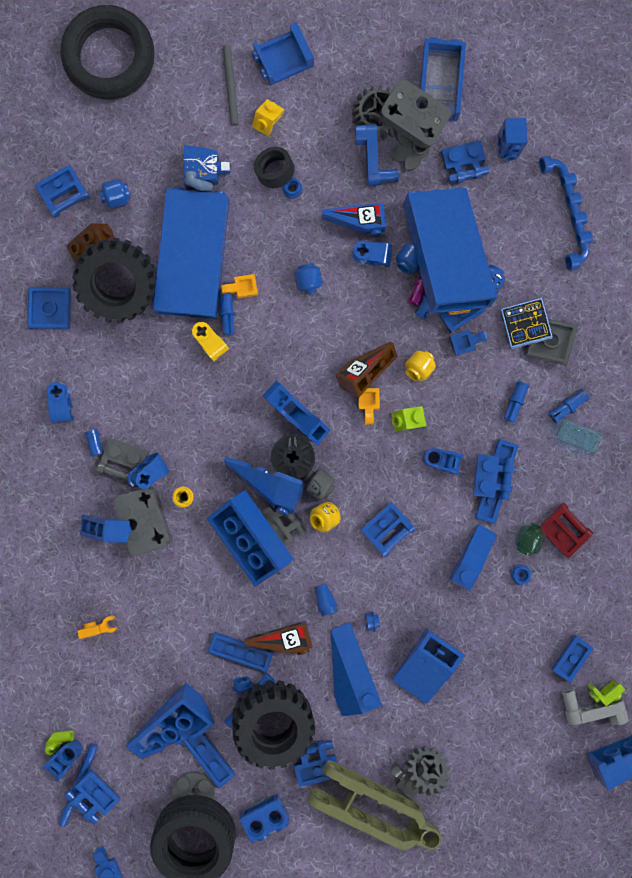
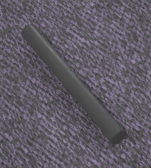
[223,45,239,126]

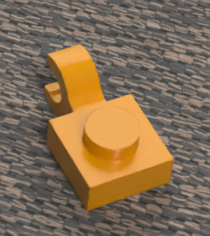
[221,274,258,299]
[358,388,380,425]
[77,615,118,639]

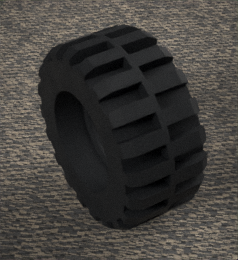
[72,238,157,323]
[232,680,315,770]

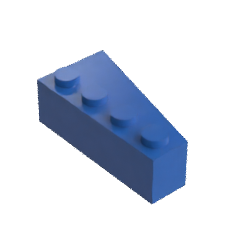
[586,736,632,791]

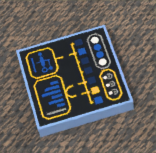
[501,298,553,349]

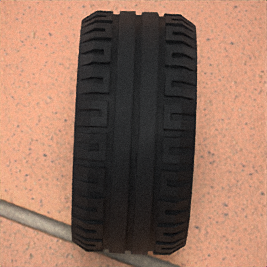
[150,795,236,878]

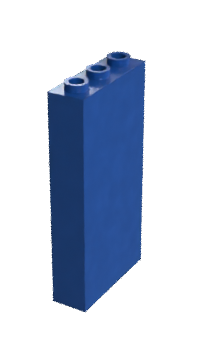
[153,187,230,320]
[403,187,497,314]

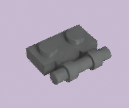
[261,506,306,546]

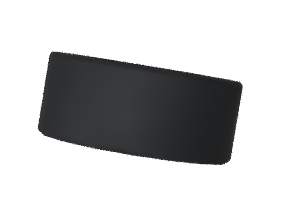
[254,146,295,189]

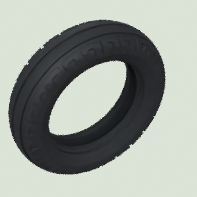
[60,5,155,100]

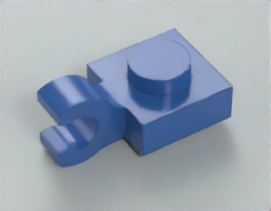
[450,330,488,356]
[93,846,123,878]

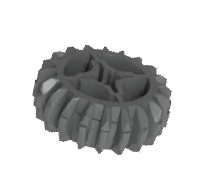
[351,85,398,142]

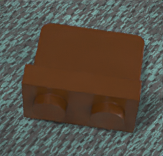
[67,223,115,273]

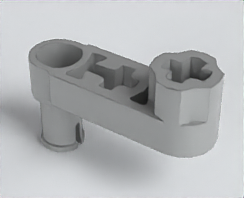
[561,689,629,725]

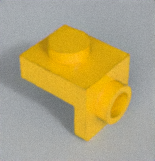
[252,99,284,136]

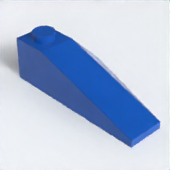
[331,622,382,716]

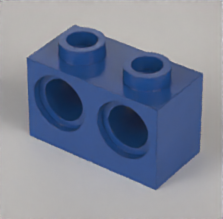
[497,118,528,161]
[240,793,290,843]

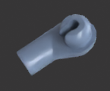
[184,171,213,192]

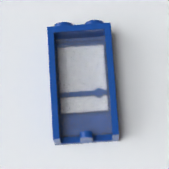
[418,37,466,121]

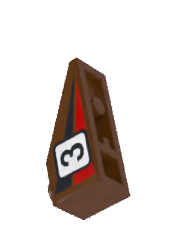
[335,341,398,398]
[244,620,313,655]

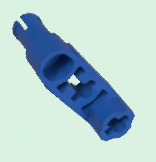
[355,124,399,186]

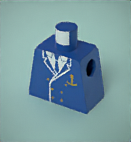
[184,145,231,189]

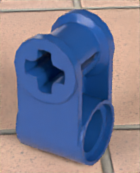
[352,241,392,267]
[47,382,74,423]
[422,448,464,475]
[127,452,169,489]
[42,740,83,782]

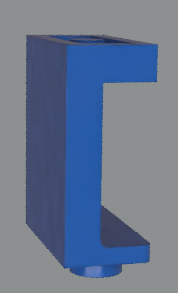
[251,22,314,86]

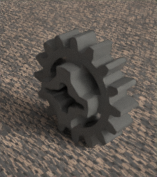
[404,746,450,796]

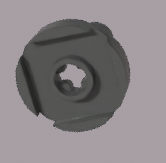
[172,771,215,801]

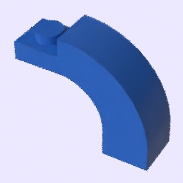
[262,380,331,446]

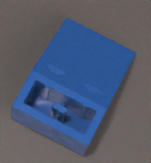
[391,627,465,704]

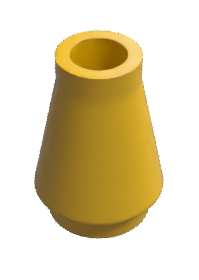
[172,486,193,508]

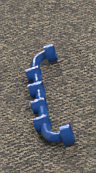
[539,156,593,271]

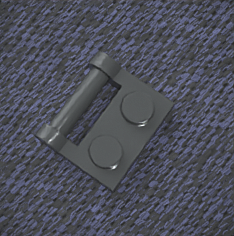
[96,438,149,482]

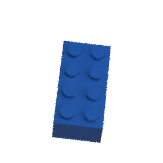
[206,490,294,587]

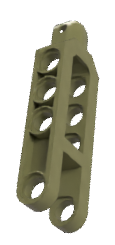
[307,760,442,851]

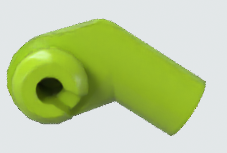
[44,730,74,755]

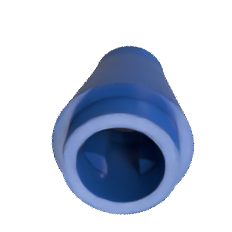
[315,584,338,616]

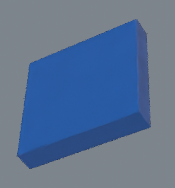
[27,287,71,329]

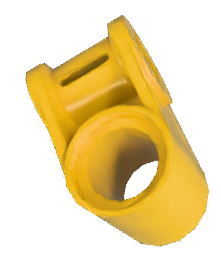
[192,322,229,362]

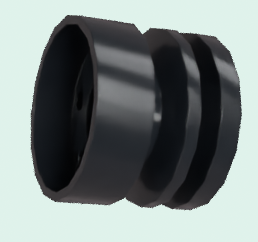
[271,435,315,479]

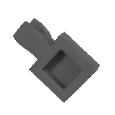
[390,761,419,800]

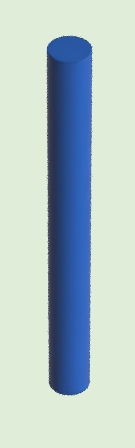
[58,743,98,827]

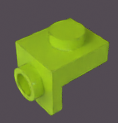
[391,406,426,432]
[587,680,625,706]

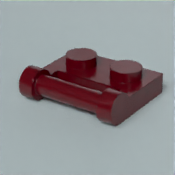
[538,502,594,559]

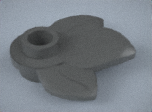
[390,133,430,170]

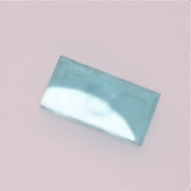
[555,419,603,453]

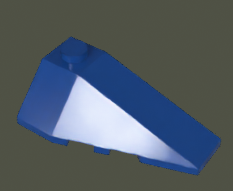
[224,456,303,515]
[126,683,214,759]

